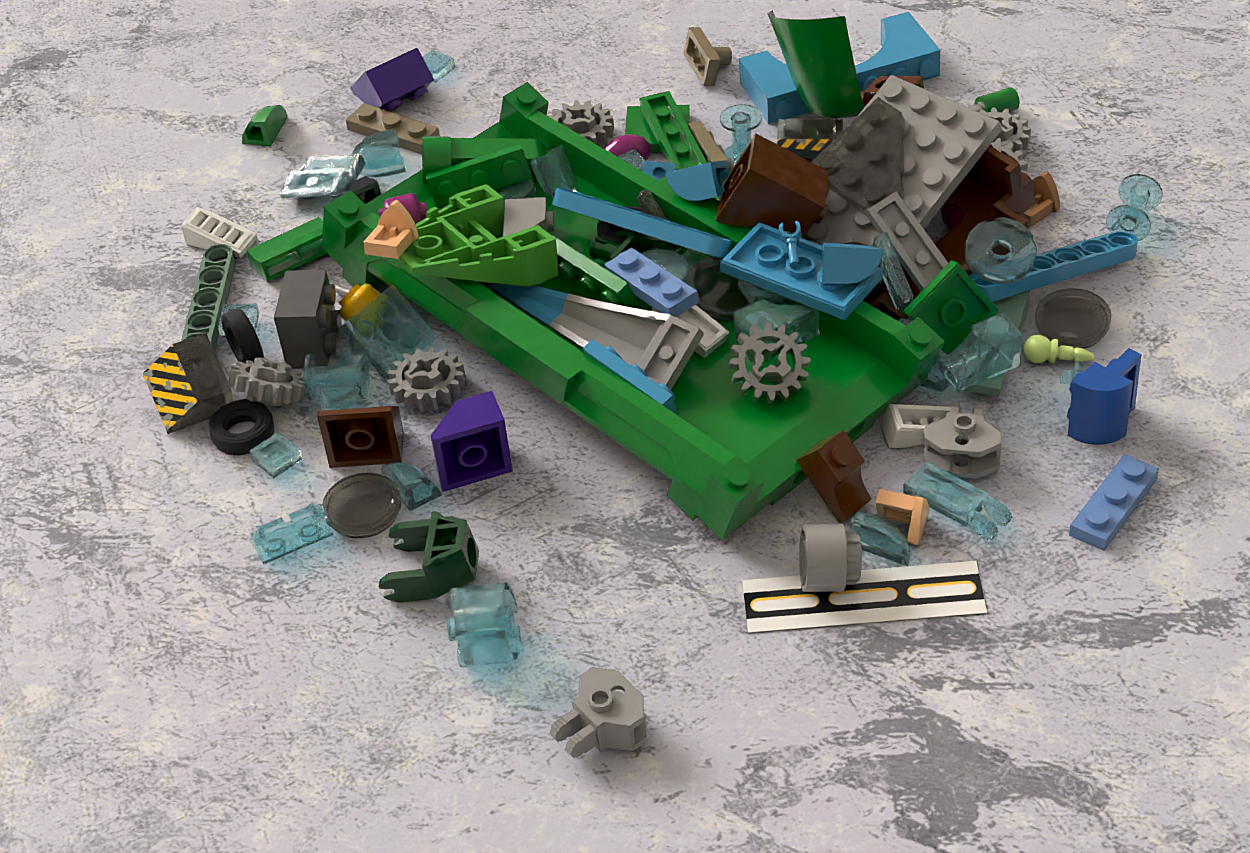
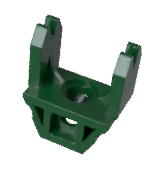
[378,511,479,603]

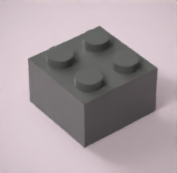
[274,270,342,369]

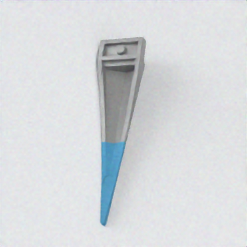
[481,282,704,390]

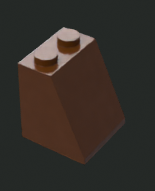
[715,133,830,233]

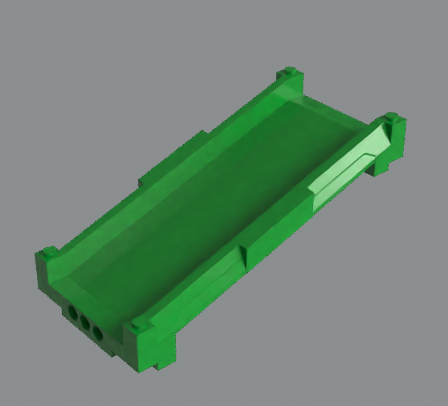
[322,82,945,540]

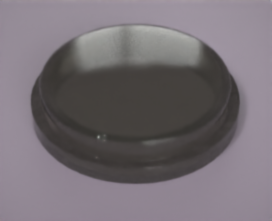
[685,257,760,321]
[1035,288,1111,349]
[322,473,402,538]

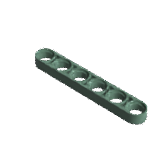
[177,244,236,389]

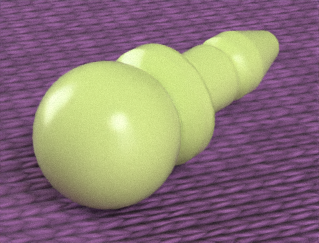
[1023,335,1095,364]

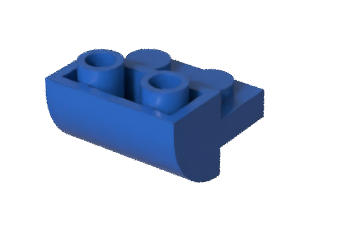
[1067,348,1142,445]

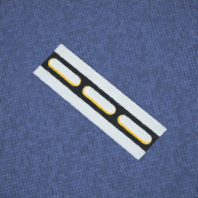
[742,561,987,633]

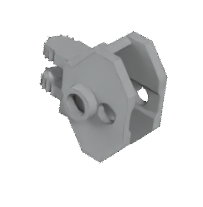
[923,401,1002,479]
[549,667,646,758]

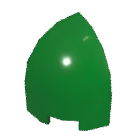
[242,105,288,147]

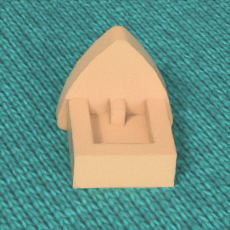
[364,200,419,259]
[875,489,930,545]

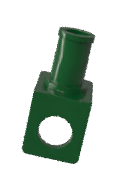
[589,231,672,270]

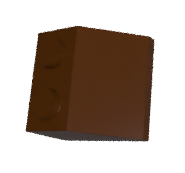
[317,406,404,468]

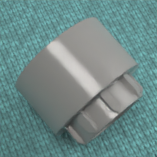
[799,524,862,592]

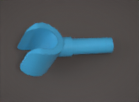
[779,221,801,267]

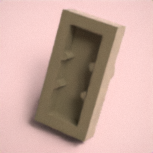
[683,27,732,86]

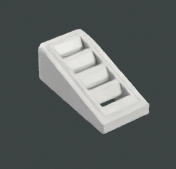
[181,207,258,258]
[882,404,951,448]

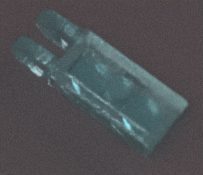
[903,462,1013,540]

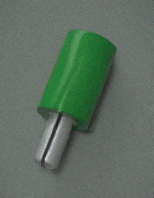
[967,87,1020,113]

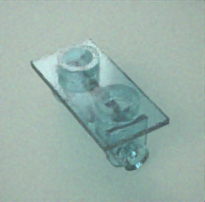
[250,503,333,565]

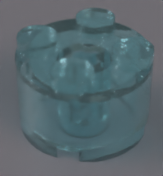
[447,582,521,668]

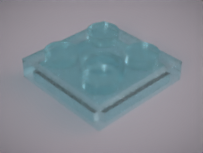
[340,284,438,381]

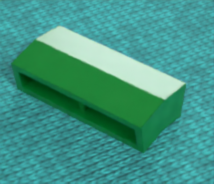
[247,217,327,281]

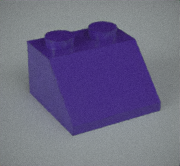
[350,48,434,111]
[430,391,513,492]

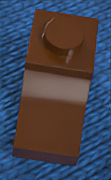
[796,430,872,523]

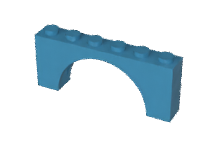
[739,12,941,124]

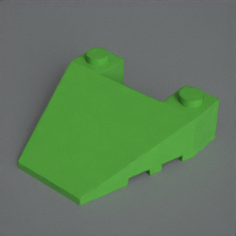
[397,184,559,287]

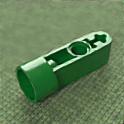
[422,136,548,183]

